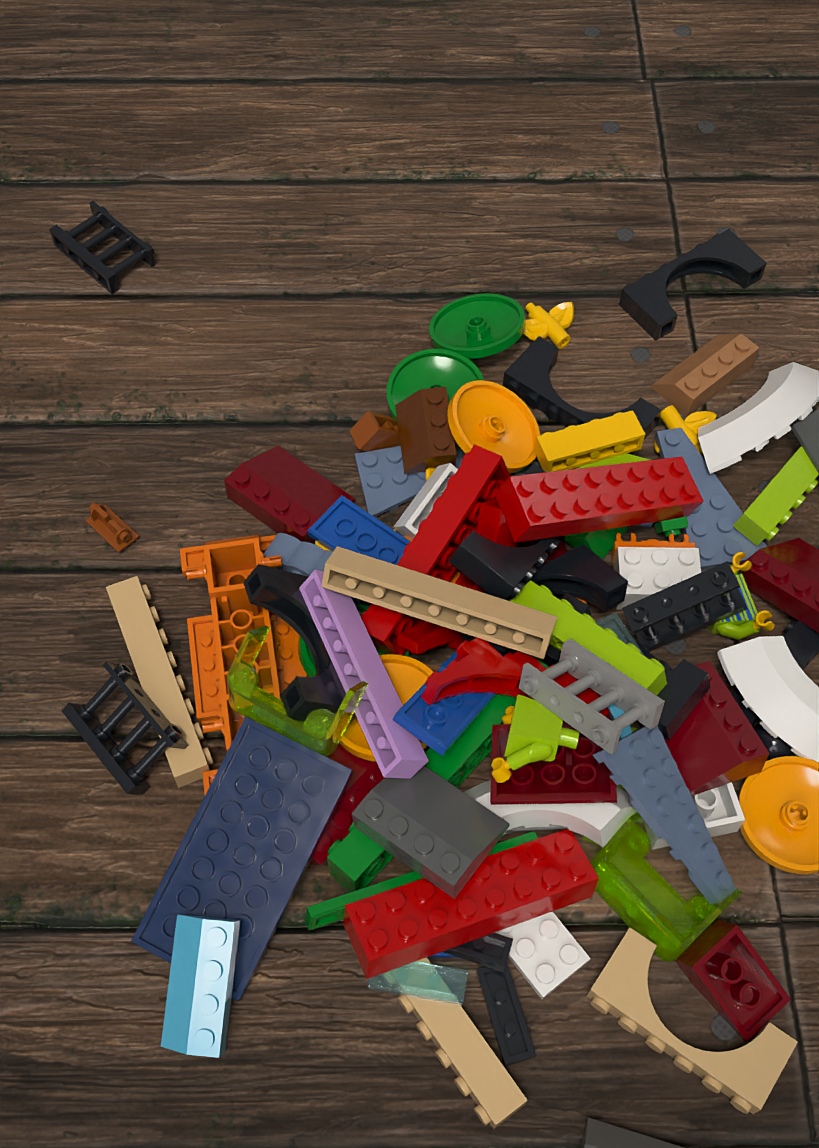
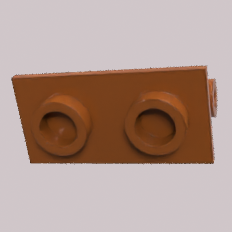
[85,502,139,553]

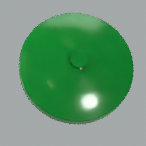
[429,293,526,359]
[386,349,484,422]

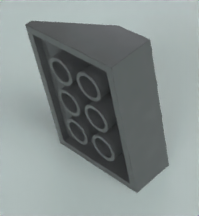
[352,766,510,899]

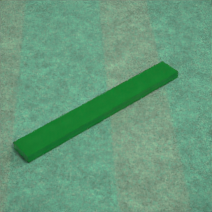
[305,831,538,930]

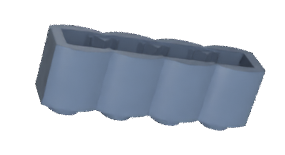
[263,533,362,605]

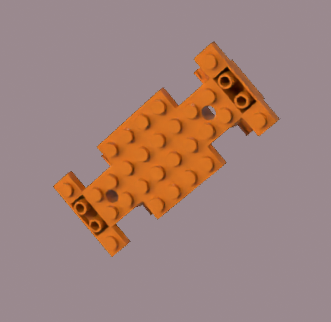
[180,535,307,795]

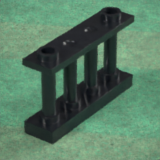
[49,201,156,295]
[622,561,747,651]
[62,661,188,795]

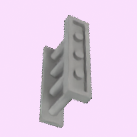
[519,639,665,755]

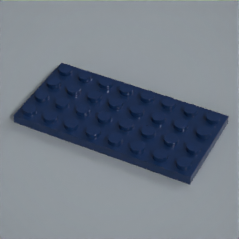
[131,717,354,1001]

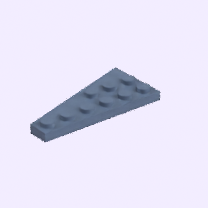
[655,428,767,571]
[355,439,465,519]
[593,725,736,904]

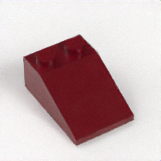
[675,919,791,1042]

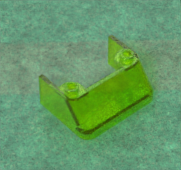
[227,625,368,757]
[591,812,743,961]

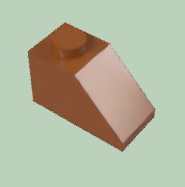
[349,411,400,452]

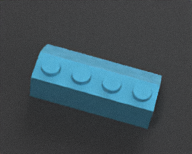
[161,914,241,1058]

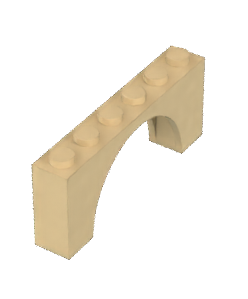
[586,928,798,1114]

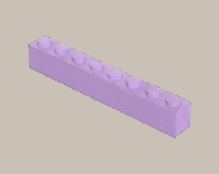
[299,570,429,779]

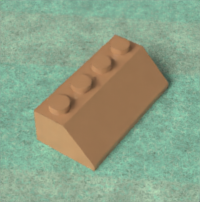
[651,333,759,417]

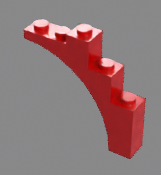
[397,499,517,654]
[421,638,610,720]

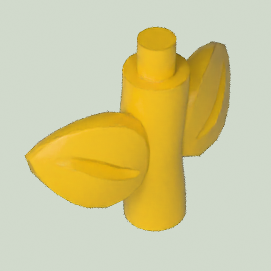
[524,302,574,349]
[654,405,717,457]

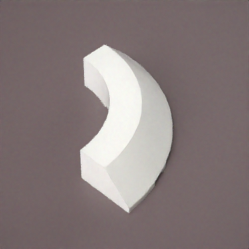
[698,362,819,474]
[717,636,819,762]
[464,780,637,847]

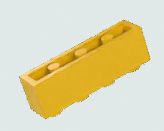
[534,410,645,472]

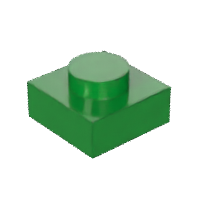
[654,516,689,537]

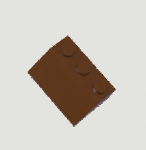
[395,387,456,474]

